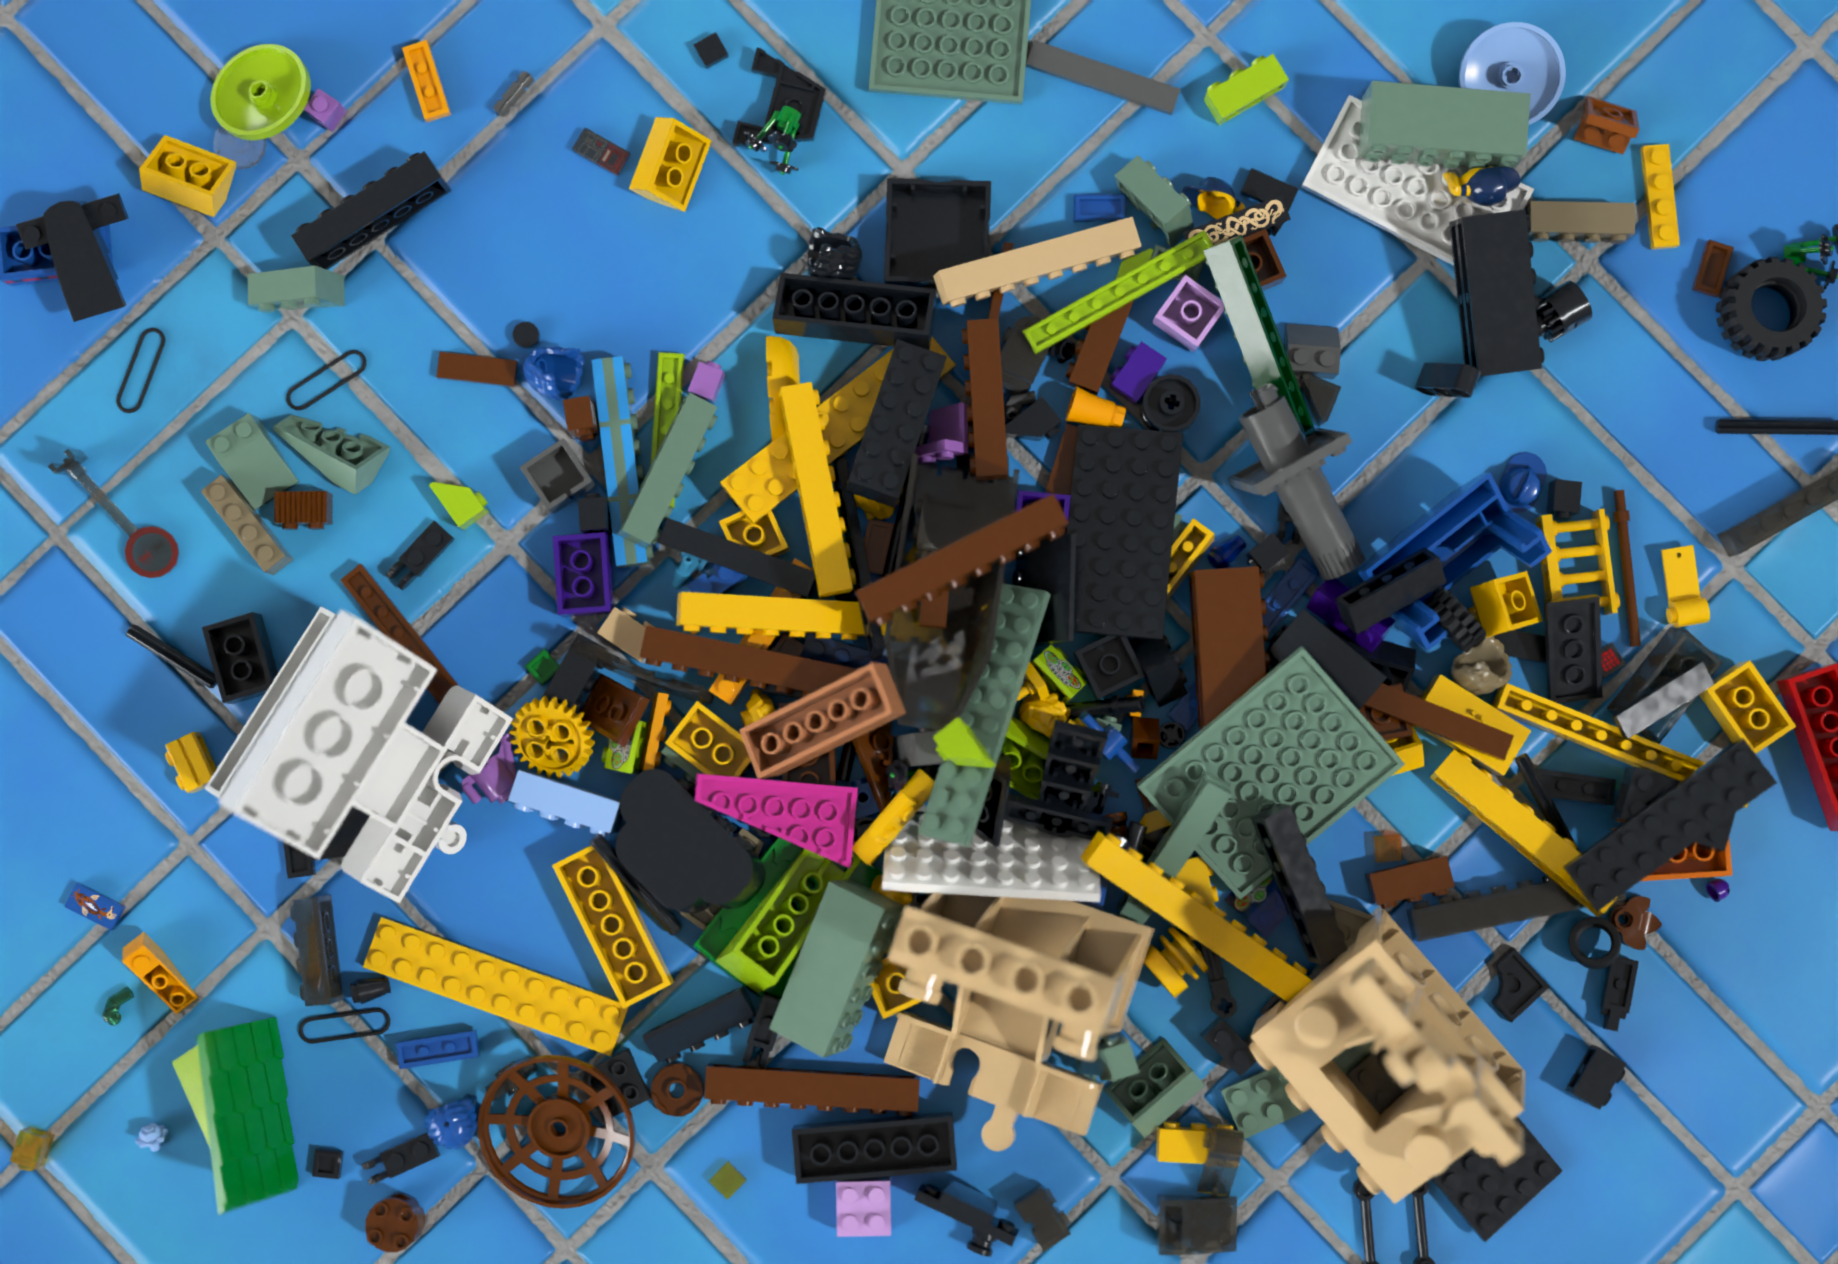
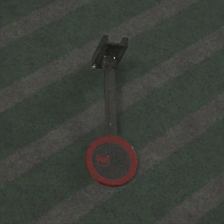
[48,449,179,578]

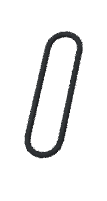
[116,328,165,413]
[286,350,367,410]
[299,1008,391,1044]

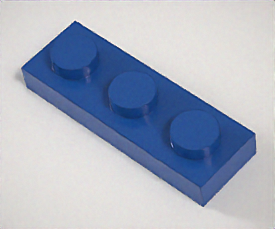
[396,1030,480,1069]

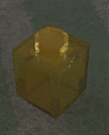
[10,1127,55,1171]

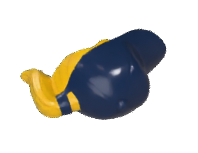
[1443,166,1521,206]
[1182,177,1246,219]

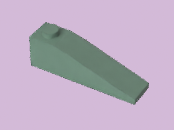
[273,415,390,495]

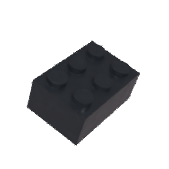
[202,612,278,704]

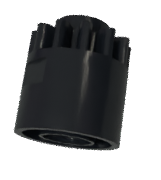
[1536,281,1593,343]

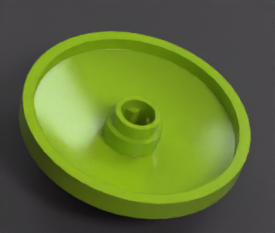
[211,44,311,140]

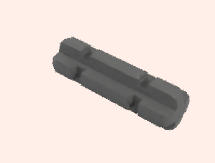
[493,71,534,117]

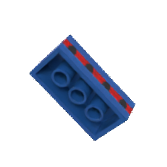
[0,225,113,286]

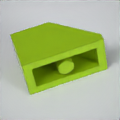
[429,482,489,530]
[933,717,996,768]

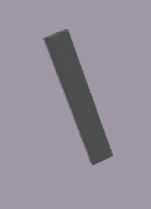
[1026,40,1180,115]

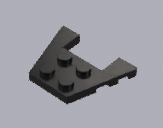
[732,47,826,147]

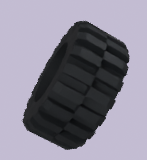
[1716,256,1827,361]

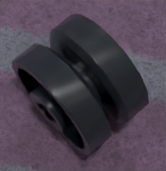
[1140,374,1200,433]

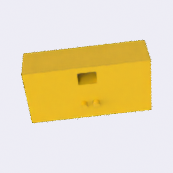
[1421,674,1531,776]

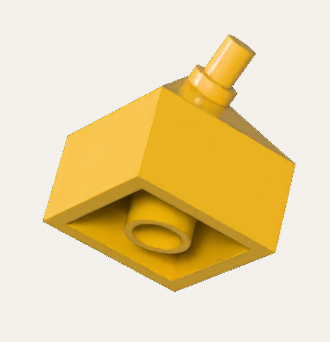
[1468,571,1543,638]

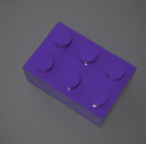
[552,532,614,617]

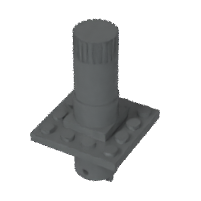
[1227,383,1366,581]

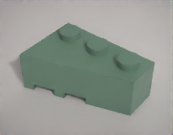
[1114,155,1194,248]
[1074,1032,1140,1081]

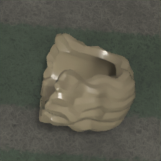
[1451,636,1512,696]

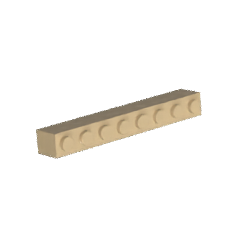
[933,216,1142,308]

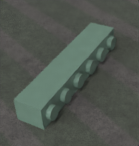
[617,392,717,548]

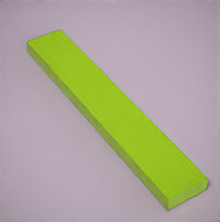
[651,352,685,509]

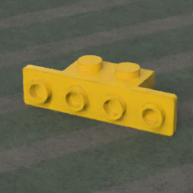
[852,769,935,866]

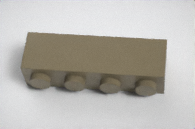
[1524,201,1635,244]
[201,475,294,575]

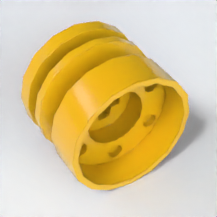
[1144,926,1209,998]

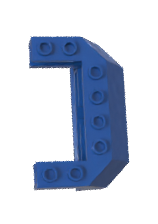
[1358,472,1552,651]

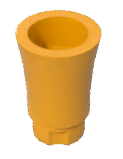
[1065,386,1126,428]

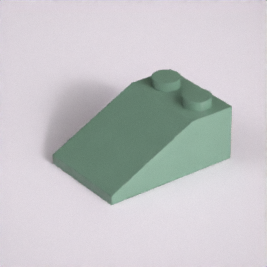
[205,413,299,510]

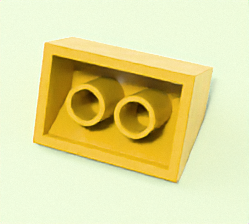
[629,117,712,212]
[139,135,237,217]

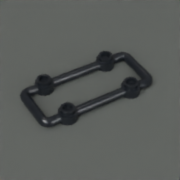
[1352,1163,1435,1264]

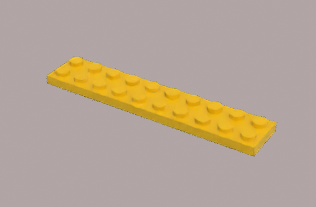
[720,337,956,525]
[363,917,630,1056]

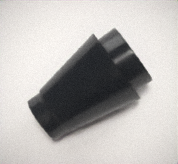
[350,977,391,1005]

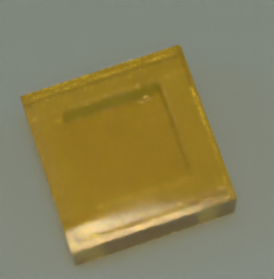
[709,1160,747,1200]

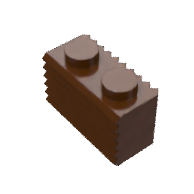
[274,491,333,530]

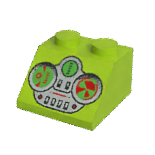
[1031,645,1088,704]
[601,721,648,774]

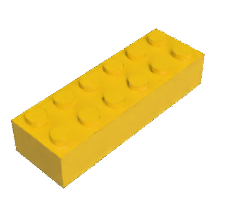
[552,845,674,1009]

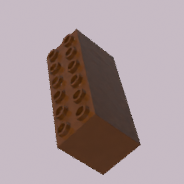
[1188,566,1270,730]

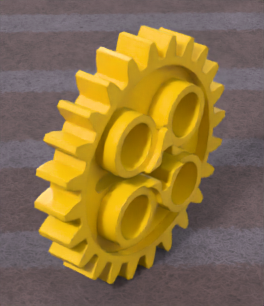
[509,696,595,778]

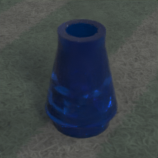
[1207,535,1246,569]

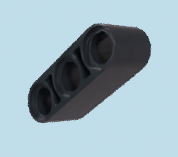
[1414,363,1481,398]

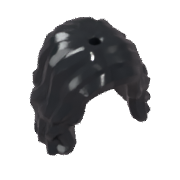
[807,227,862,280]

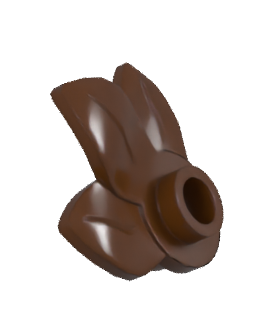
[1609,896,1662,950]

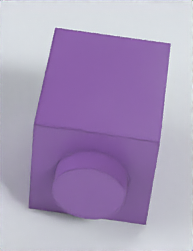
[304,88,347,132]
[688,361,726,404]

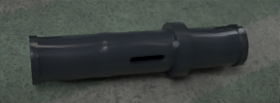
[1065,695,1145,720]

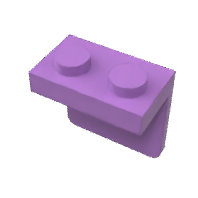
[912,402,968,465]

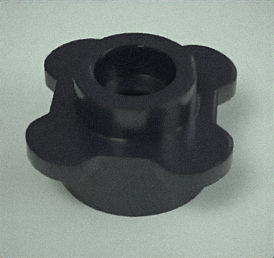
[1049,338,1075,364]

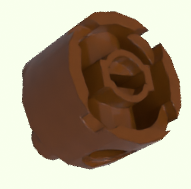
[365,1193,425,1252]

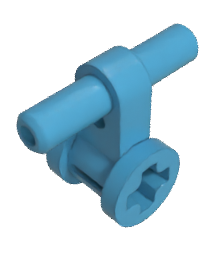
[672,552,711,588]

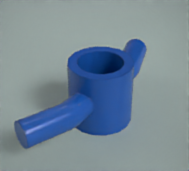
[1079,711,1142,774]

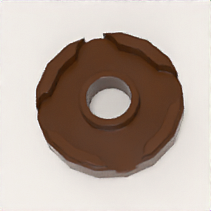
[651,1063,704,1117]

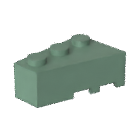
[248,265,345,313]

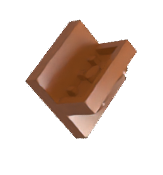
[1574,96,1640,155]

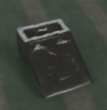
[1156,1194,1237,1255]

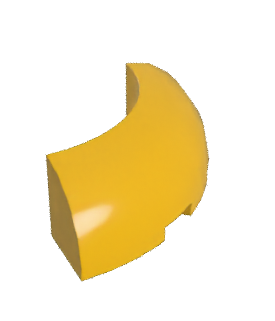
[766,336,800,442]

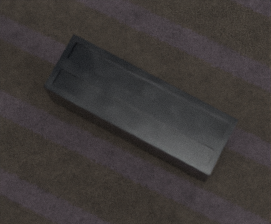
[1449,209,1544,376]

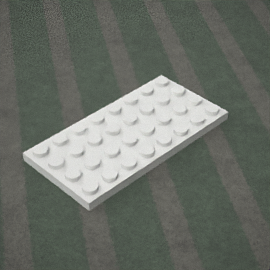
[1301,95,1534,266]
[882,814,1101,902]

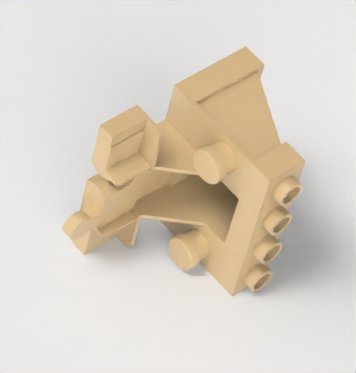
[883,893,1155,1151]
[1249,909,1526,1204]

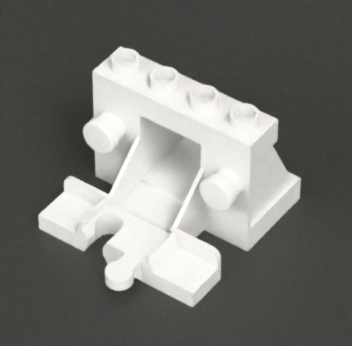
[204,607,513,903]

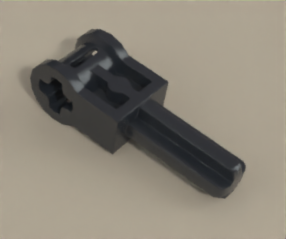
[1200,943,1237,1018]

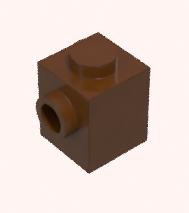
[1130,717,1160,760]

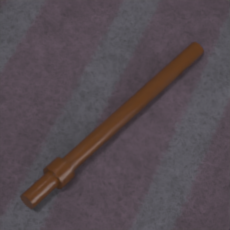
[1613,490,1641,647]

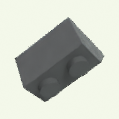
[1284,323,1341,379]

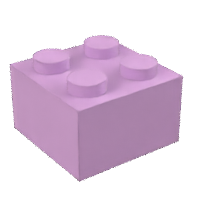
[1152,275,1224,353]
[836,1176,891,1237]

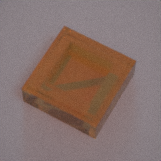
[1373,834,1403,862]

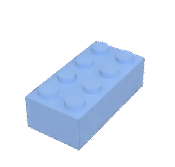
[508,770,622,837]

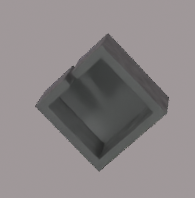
[520,438,597,514]

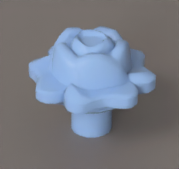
[135,1123,169,1152]

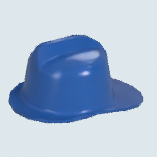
[1498,452,1547,513]

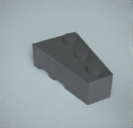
[891,726,944,768]

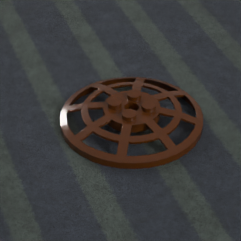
[477,1055,636,1209]

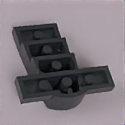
[16,193,129,322]
[1004,720,1113,840]
[914,1181,1019,1246]

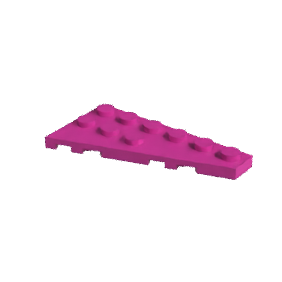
[694,774,858,868]

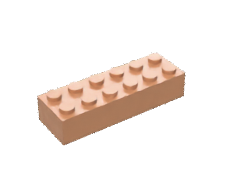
[739,663,906,779]

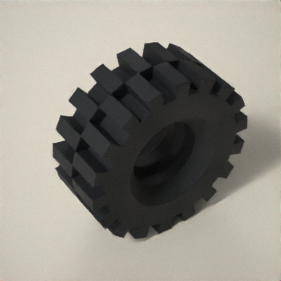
[1423,586,1487,653]

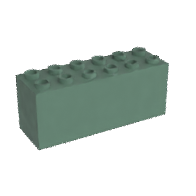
[1358,81,1530,170]
[769,879,904,1058]

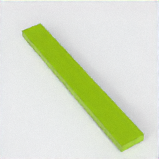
[1022,230,1213,355]

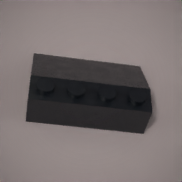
[1013,534,1076,646]

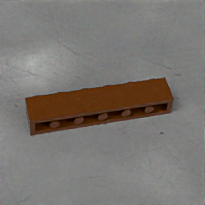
[962,318,1008,481]

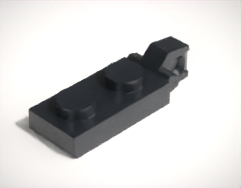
[1600,957,1639,1032]

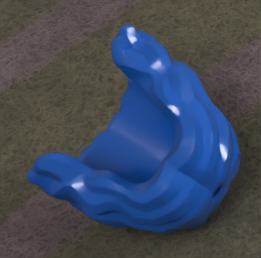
[523,346,585,400]
[424,1094,480,1150]

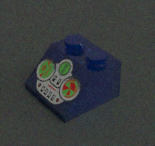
[1224,873,1289,938]

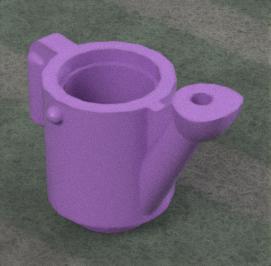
[461,732,517,804]

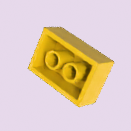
[1699,660,1796,754]
[665,701,752,777]

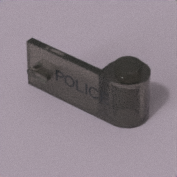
[1197,1127,1244,1197]

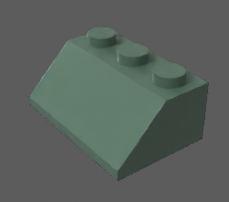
[1104,1038,1205,1138]

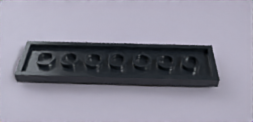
[1563,738,1777,912]

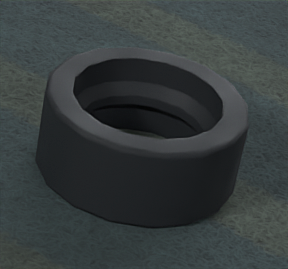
[1568,916,1621,970]

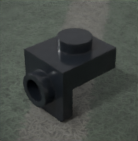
[1083,781,1119,815]

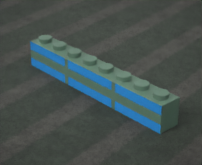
[592,356,654,568]

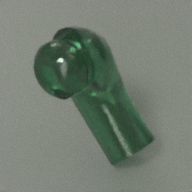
[102,986,134,1026]

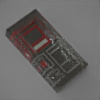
[572,128,630,176]

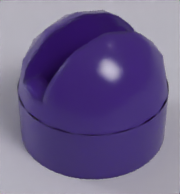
[1706,878,1730,902]

